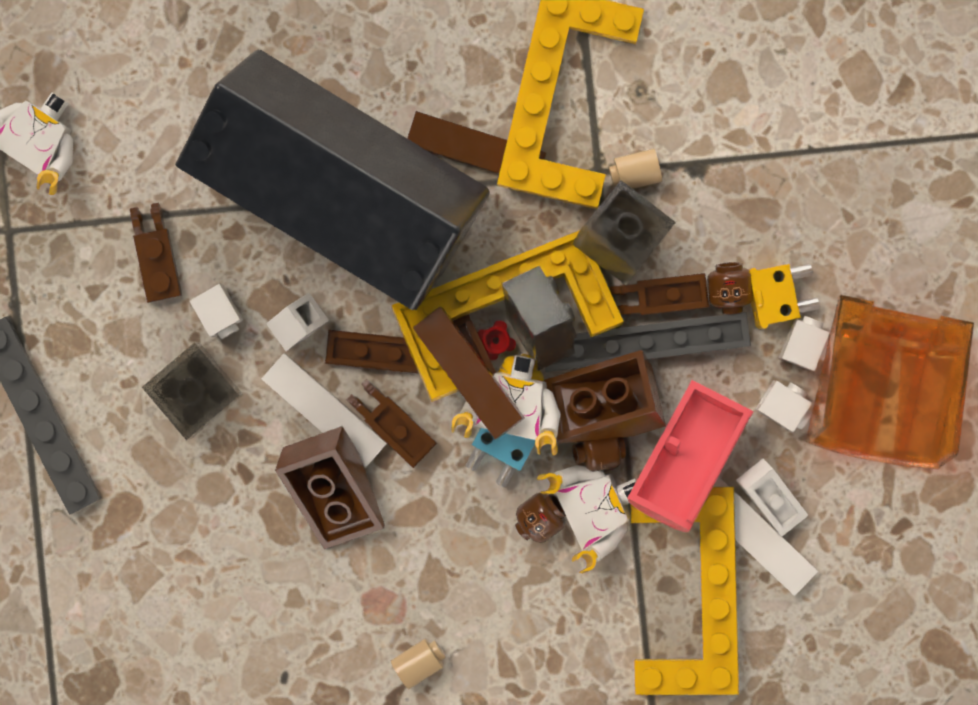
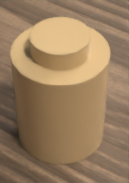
[609,148,662,192]
[391,638,446,690]

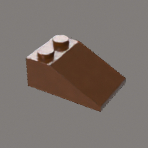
[544,350,666,444]
[275,426,385,549]

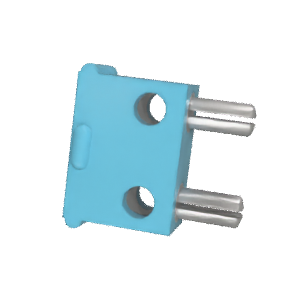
[466,428,535,487]

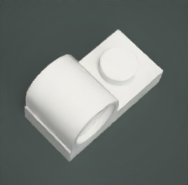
[736,459,808,537]

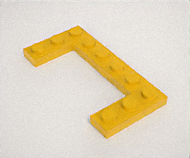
[497,0,644,209]
[391,229,624,402]
[630,486,739,695]

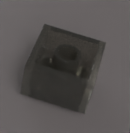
[573,180,676,286]
[502,266,577,371]
[142,342,244,440]

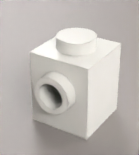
[190,284,243,340]
[266,293,329,351]
[779,316,832,371]
[755,380,812,432]

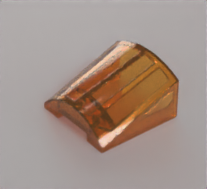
[806,295,974,469]

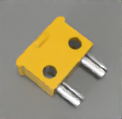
[748,264,820,329]

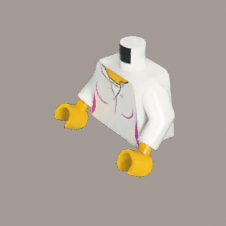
[0,92,73,195]
[451,355,561,456]
[537,465,636,574]

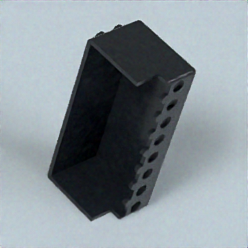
[175,49,490,310]

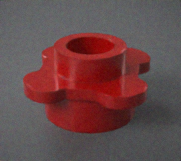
[477,320,516,360]

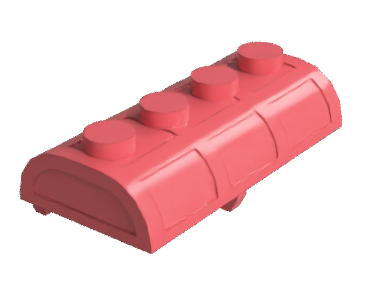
[627,380,754,532]

